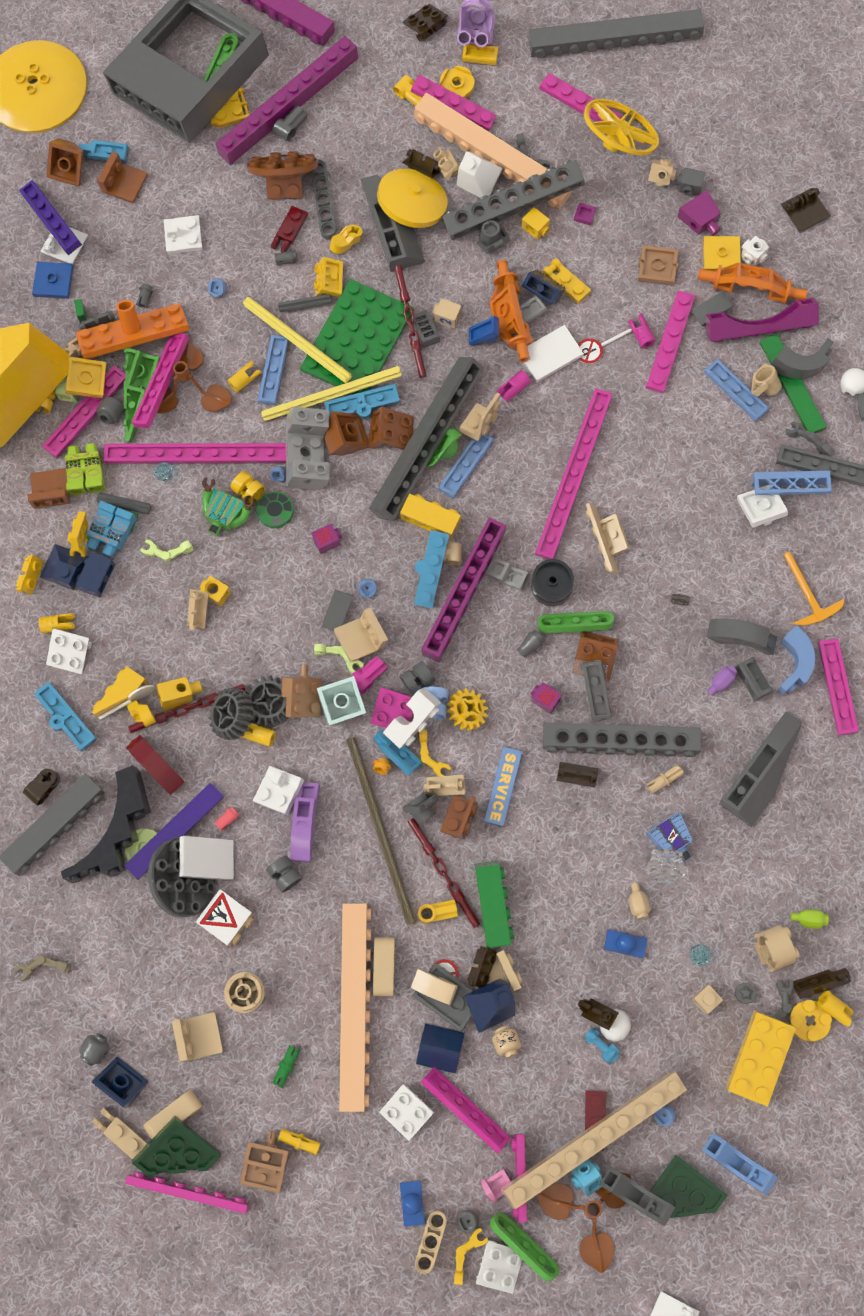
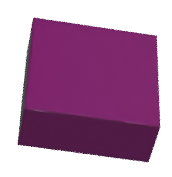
[574,203,596,226]

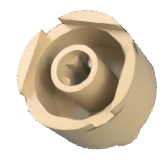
[754,925,800,972]

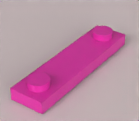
[511,1134,527,1222]

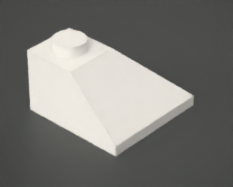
[456,151,503,198]

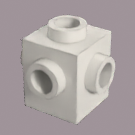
[740,236,769,266]

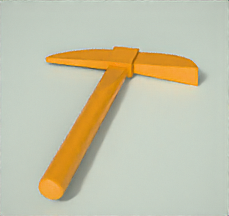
[784,552,844,626]

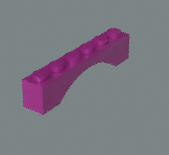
[705,298,819,342]

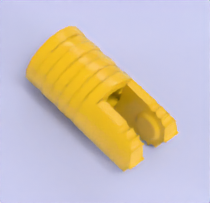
[227,360,262,393]
[39,613,75,634]
[241,723,276,747]
[817,991,853,1026]

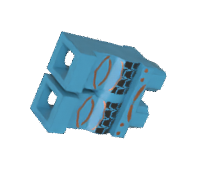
[86,501,137,558]

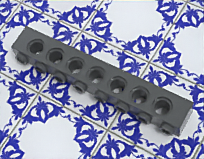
[442,160,585,240]
[543,722,701,757]

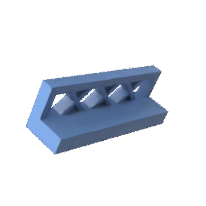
[751,471,832,495]

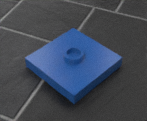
[32,262,74,299]

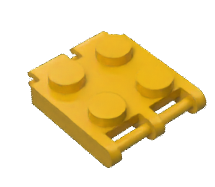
[210,88,250,128]

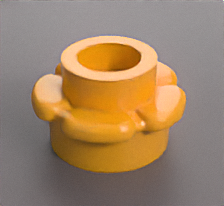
[373,758,391,775]

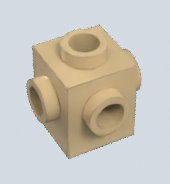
[648,159,676,187]

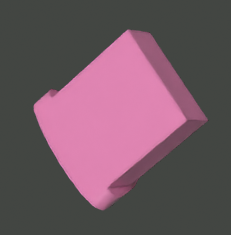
[481,1169,511,1203]

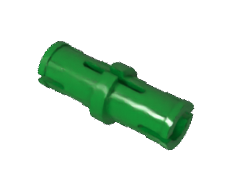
[271,1045,301,1088]

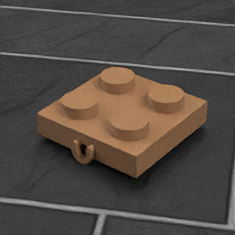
[638,245,679,285]

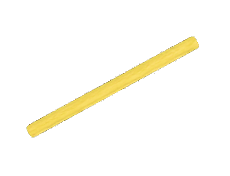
[243,297,352,383]
[261,366,402,421]

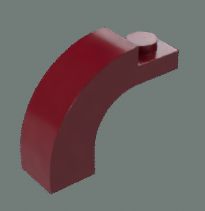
[126,735,184,795]

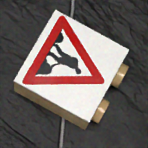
[196,890,254,947]

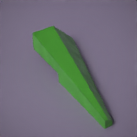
[123,348,160,443]

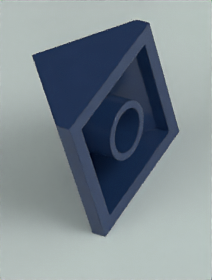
[416,1023,465,1074]
[92,1057,148,1108]

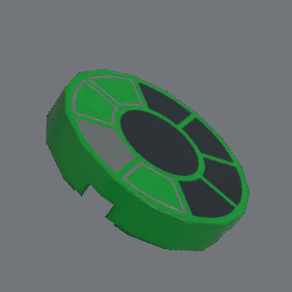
[256,492,294,528]

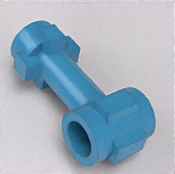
[584,1028,621,1064]

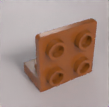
[97,151,147,203]
[368,407,414,450]
[27,468,71,509]
[572,631,619,681]
[440,795,478,839]

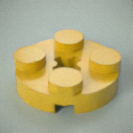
[440,66,475,99]
[789,1000,832,1042]

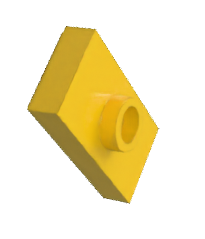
[462,44,499,65]

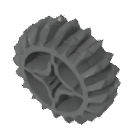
[245,676,289,727]
[208,688,255,740]

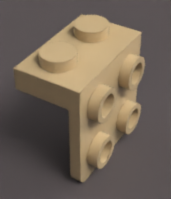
[469,950,523,993]

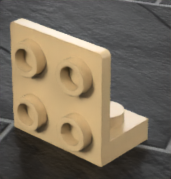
[459,393,501,441]
[334,607,388,662]
[172,1012,223,1062]

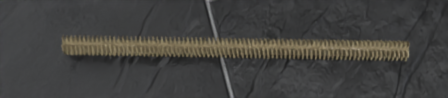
[346,737,416,925]

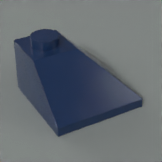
[40,544,87,590]
[464,978,515,1033]

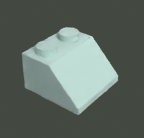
[317,676,366,725]

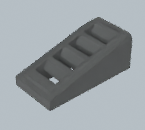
[410,310,440,348]

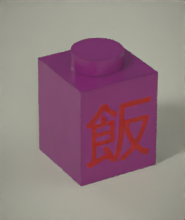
[311,523,342,554]
[531,682,562,714]

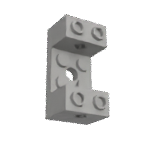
[286,407,329,490]

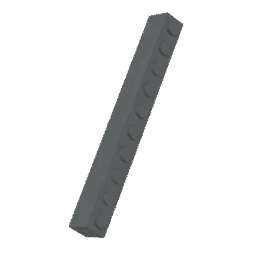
[528,9,704,58]
[369,357,484,521]

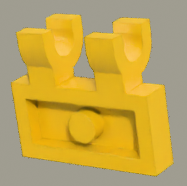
[68,511,89,557]

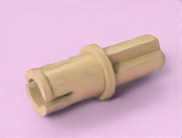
[646,765,684,795]

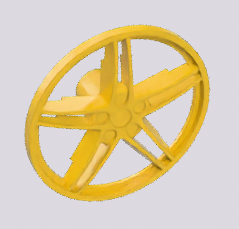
[584,99,659,155]

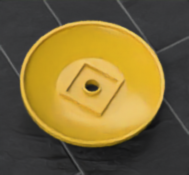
[0,40,87,133]

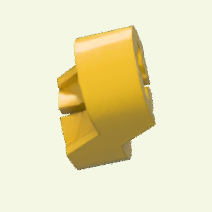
[329,224,363,254]
[127,700,156,727]

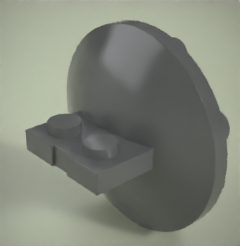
[148,837,216,918]

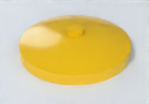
[377,169,448,228]

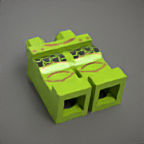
[65,443,106,496]

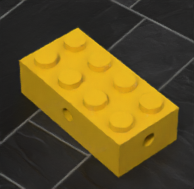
[726,1010,796,1107]

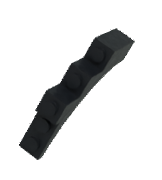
[61,765,151,883]

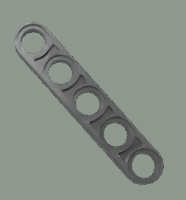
[311,159,337,240]

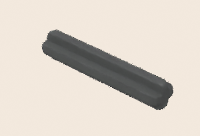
[278,294,331,312]
[97,493,151,514]

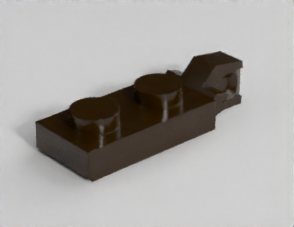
[793,968,851,999]

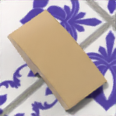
[411,969,458,1005]

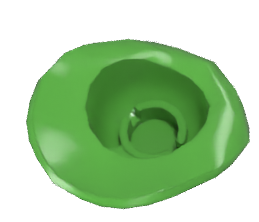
[427,428,461,467]

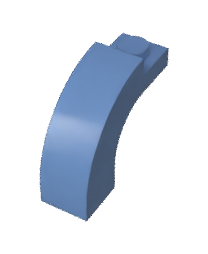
[777,625,815,695]
[702,1133,778,1196]

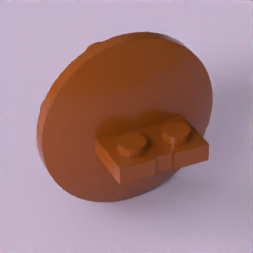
[247,151,318,199]

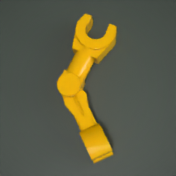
[418,729,451,777]
[454,1228,488,1285]

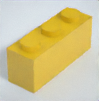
[400,494,461,540]

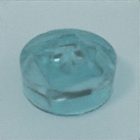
[153,462,173,481]
[689,944,710,966]

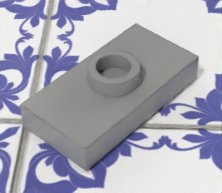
[520,296,547,324]

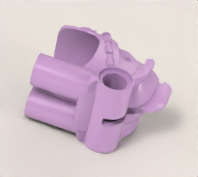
[457,0,495,47]

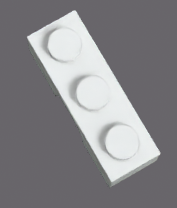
[383,687,441,748]

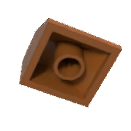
[46,138,83,186]
[324,411,369,456]

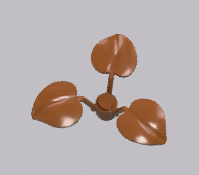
[157,340,232,413]
[537,1172,631,1273]

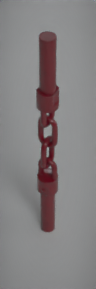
[394,265,426,378]
[128,684,246,733]
[408,818,480,928]

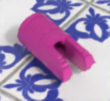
[628,313,656,349]
[496,370,531,402]

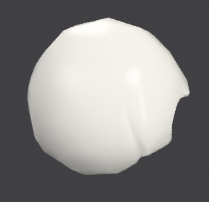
[840,368,864,396]
[600,1008,631,1042]

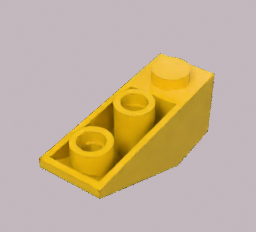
[92,666,148,718]

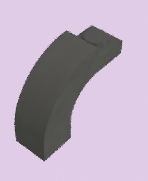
[771,338,834,379]
[707,619,777,655]
[599,1166,675,1226]

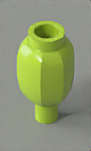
[790,909,829,929]

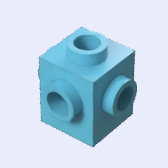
[570,1159,602,1197]

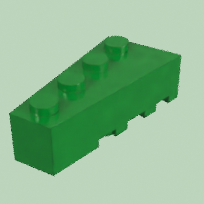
[474,860,514,948]

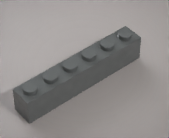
[0,773,105,876]

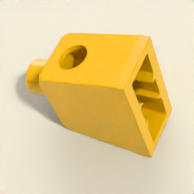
[156,677,202,712]

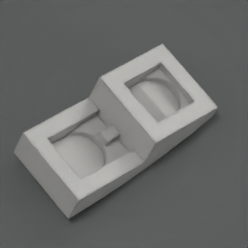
[485,558,530,591]

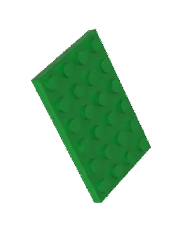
[300,279,414,394]

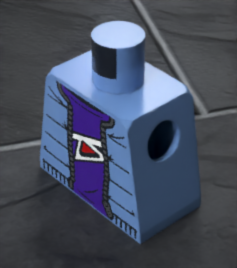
[646,812,693,863]

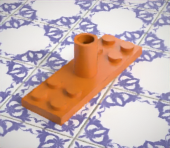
[75,300,190,359]

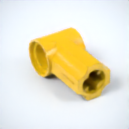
[393,75,422,106]
[418,900,458,924]

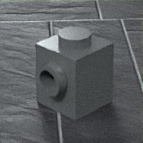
[677,167,705,196]

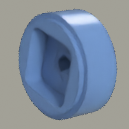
[208,278,227,297]
[358,578,377,598]
[654,1104,676,1127]

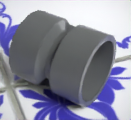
[399,661,435,696]
[266,855,303,893]

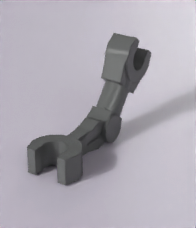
[516,133,550,168]
[785,422,835,457]
[772,980,794,1020]

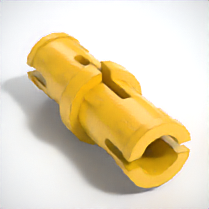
[278,1128,321,1156]

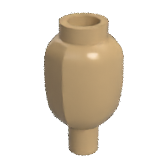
[629,883,651,920]

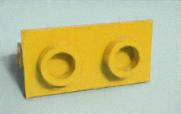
[15,554,44,596]

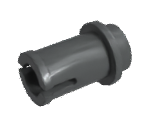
[274,249,298,265]
[136,284,153,308]

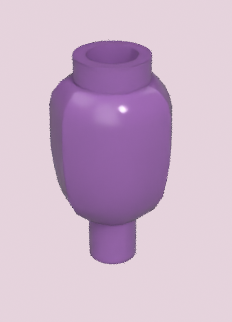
[707,665,738,696]

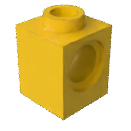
[521,207,550,240]
[199,576,231,607]

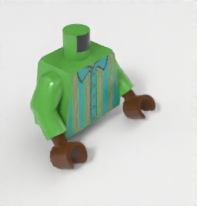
[202,477,257,536]

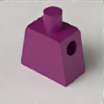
[678,190,721,236]

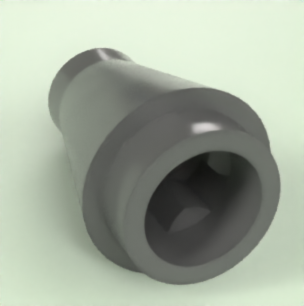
[517,629,545,658]

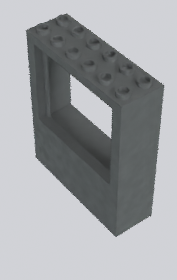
[103,0,269,143]

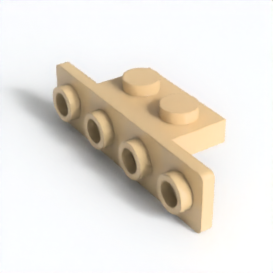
[586,502,630,575]

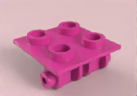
[370,687,413,728]

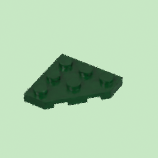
[132,1116,221,1176]
[649,1155,727,1218]

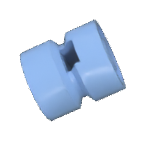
[426,687,449,719]

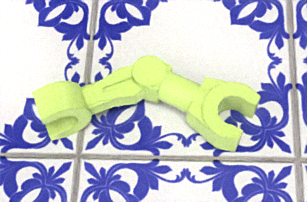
[140,540,194,562]
[314,644,364,674]

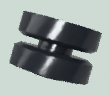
[531,559,574,607]

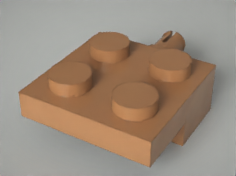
[282,664,322,717]
[239,1130,290,1193]

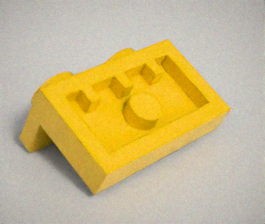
[313,257,343,297]

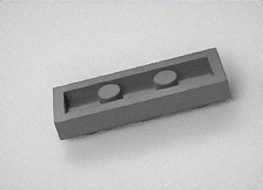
[582,659,612,720]

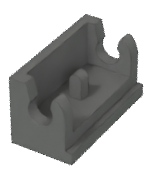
[735,657,773,702]

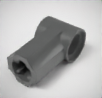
[273,106,307,142]

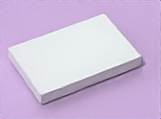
[523,325,584,383]
[180,836,234,880]

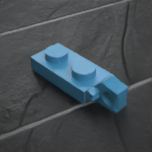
[79,140,129,163]
[373,729,423,776]

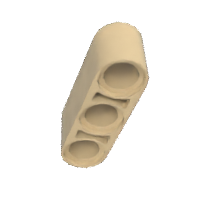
[373,937,395,997]
[143,1089,203,1139]
[415,1210,447,1274]

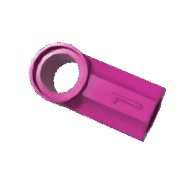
[350,656,388,694]

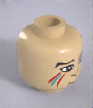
[492,1026,522,1059]

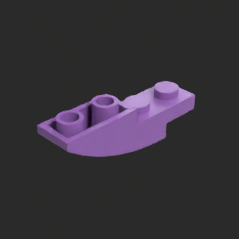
[290,782,320,862]

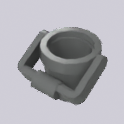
[477,220,510,254]
[403,792,438,824]

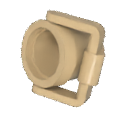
[751,363,782,397]

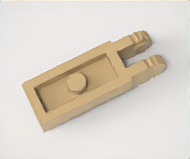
[92,1107,148,1159]

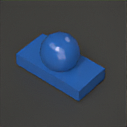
[469,316,499,346]
[604,930,647,959]
[400,1180,425,1227]

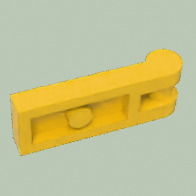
[542,258,591,304]

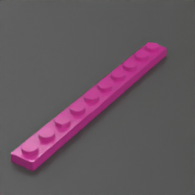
[535,388,613,559]
[104,443,286,464]

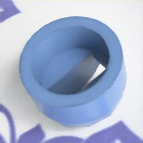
[270,466,286,482]

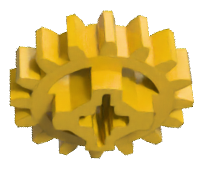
[446,688,488,731]

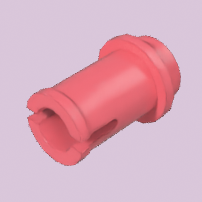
[214,807,239,831]

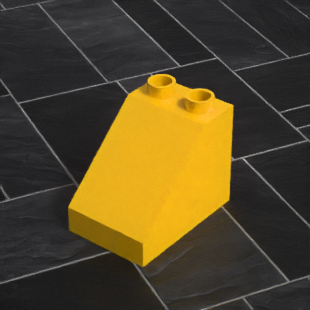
[0,323,69,448]

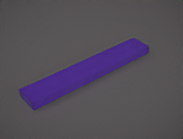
[19,180,82,256]
[124,783,224,880]

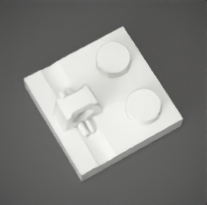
[164,215,203,254]
[737,485,788,528]
[253,766,304,816]

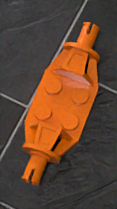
[489,260,533,362]
[697,263,808,304]

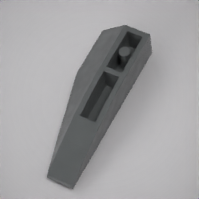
[361,174,425,272]
[719,712,802,827]

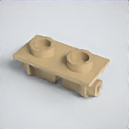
[187,589,208,630]
[424,774,466,796]

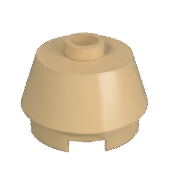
[224,972,264,1013]

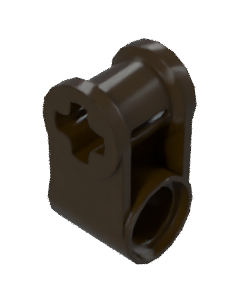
[23,768,60,806]

